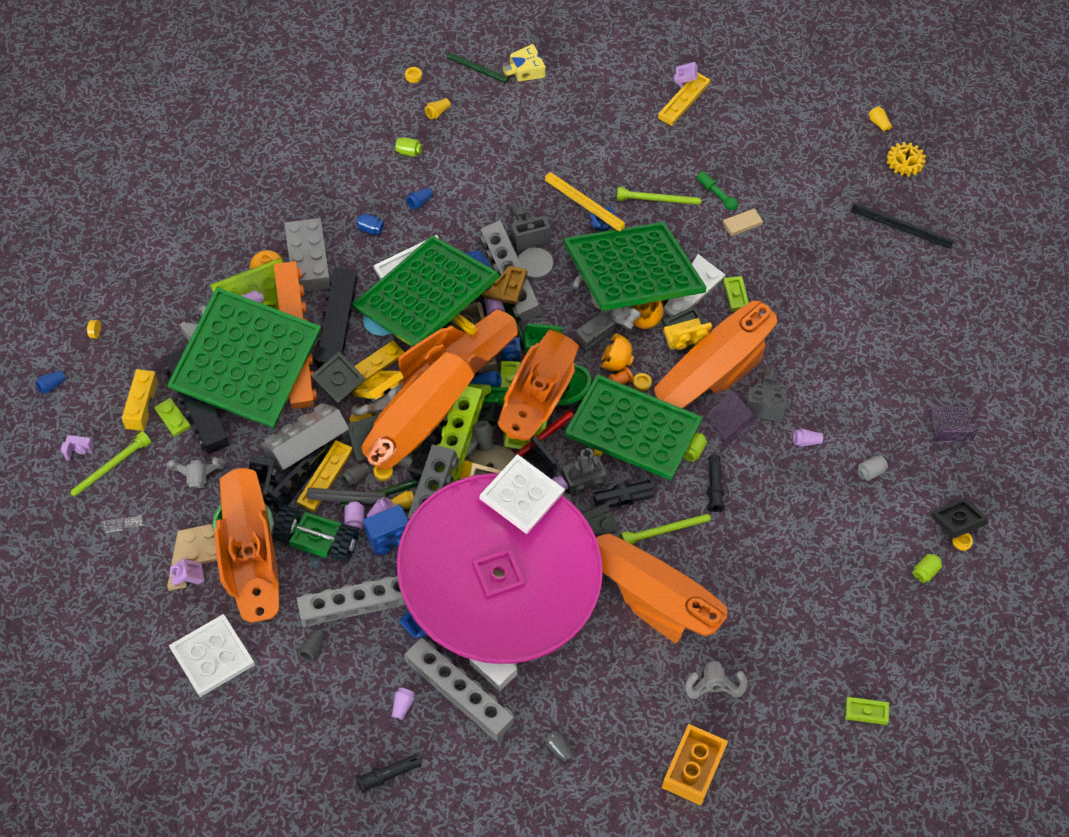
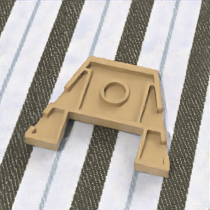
[167,524,217,591]

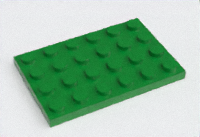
[565,374,703,481]

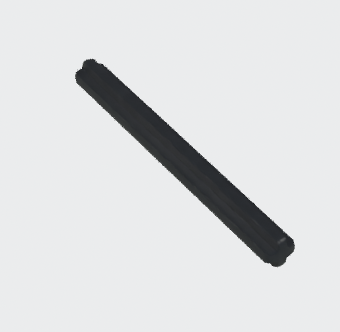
[851,203,953,249]

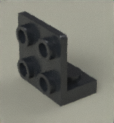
[522,436,558,479]
[249,455,277,505]

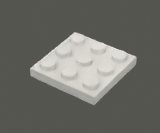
[479,454,565,534]
[169,614,255,697]

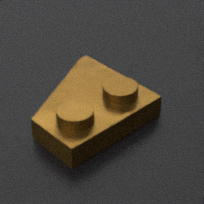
[482,266,528,305]

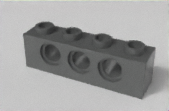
[407,444,459,520]

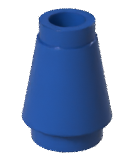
[406,187,433,209]
[35,370,66,394]
[472,370,502,387]

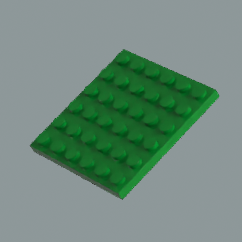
[563,222,707,311]
[352,235,500,347]
[167,287,321,429]

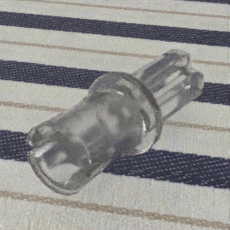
[102,514,144,533]

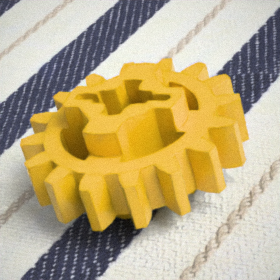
[887,142,926,177]

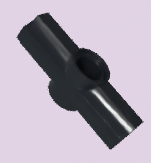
[593,480,654,508]

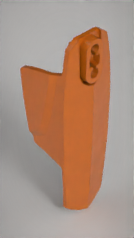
[654,301,777,409]
[395,310,518,395]
[498,330,579,441]
[361,351,475,470]
[214,468,279,623]
[596,534,727,644]

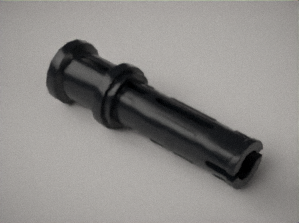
[707,455,725,512]
[355,754,421,794]

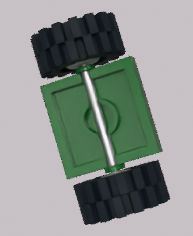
[272,505,359,562]

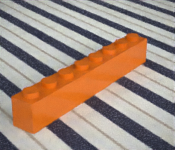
[274,261,317,409]

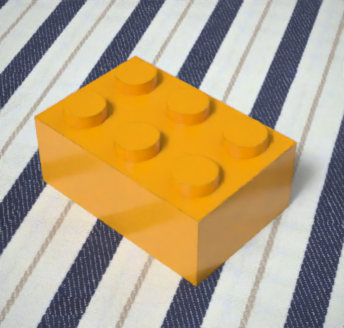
[662,724,728,806]

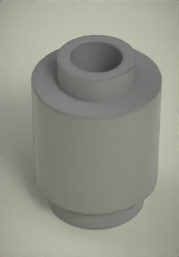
[858,455,888,481]

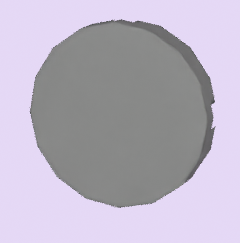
[518,247,553,280]

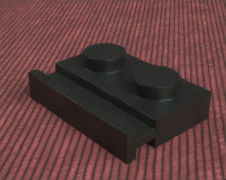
[581,502,618,537]

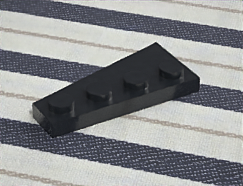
[270,446,326,513]

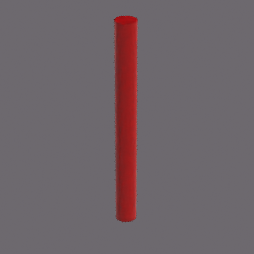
[514,410,574,457]

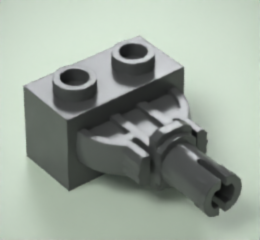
[510,201,551,252]
[745,365,787,422]
[561,448,607,495]

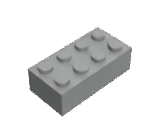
[285,218,331,292]
[261,404,349,470]

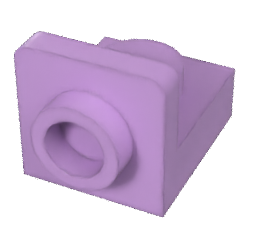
[674,62,698,88]
[61,435,94,460]
[170,559,205,586]

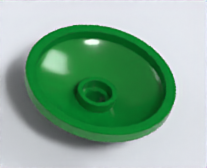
[557,364,592,405]

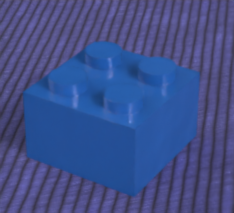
[363,504,409,556]

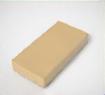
[723,208,763,236]

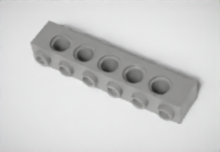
[480,220,543,322]
[297,576,406,627]
[404,637,514,741]

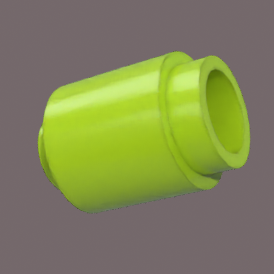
[395,137,423,157]
[684,432,707,462]
[913,554,942,583]

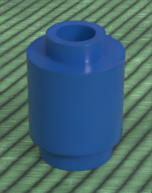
[356,213,384,235]

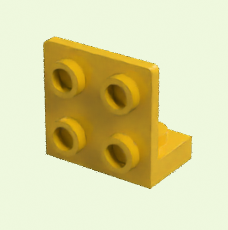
[663,318,712,350]

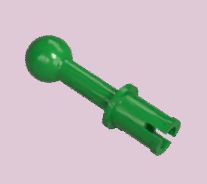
[696,170,738,210]

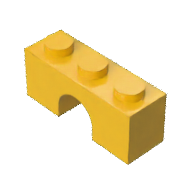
[122,369,158,431]

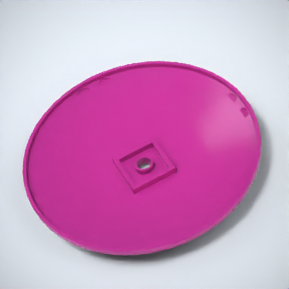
[397,474,603,664]

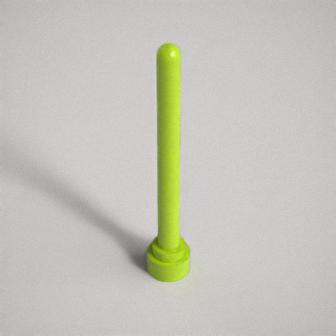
[616,187,702,205]
[70,431,152,496]
[620,514,711,545]

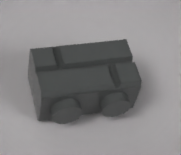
[574,311,615,353]

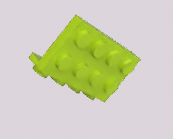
[210,258,282,301]

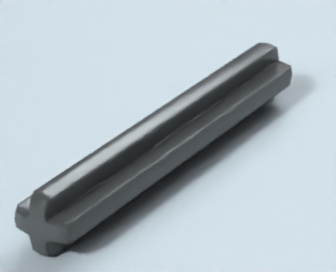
[307,488,386,504]

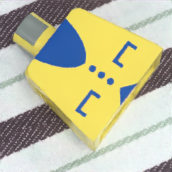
[503,44,546,81]

